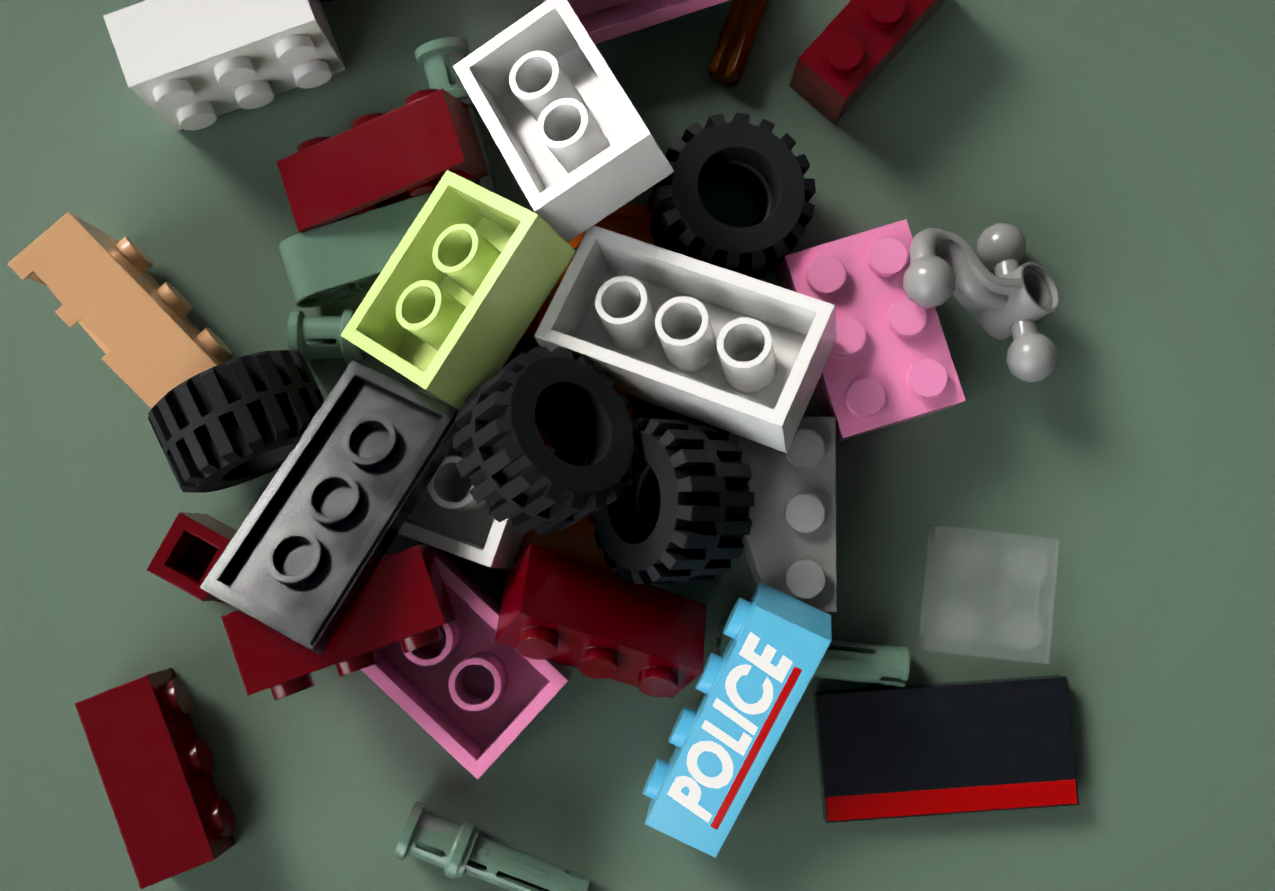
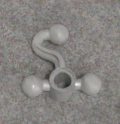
[903,223,1061,383]

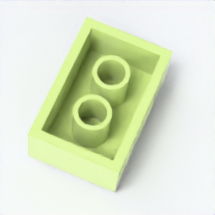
[340,170,576,410]

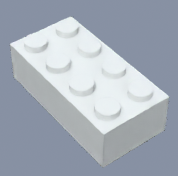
[534,225,837,453]

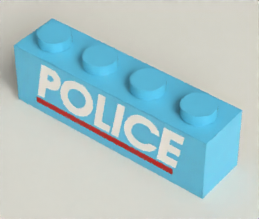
[642,581,832,858]

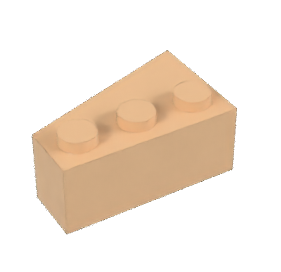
[7,212,233,409]

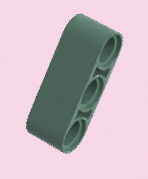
[278,193,432,308]

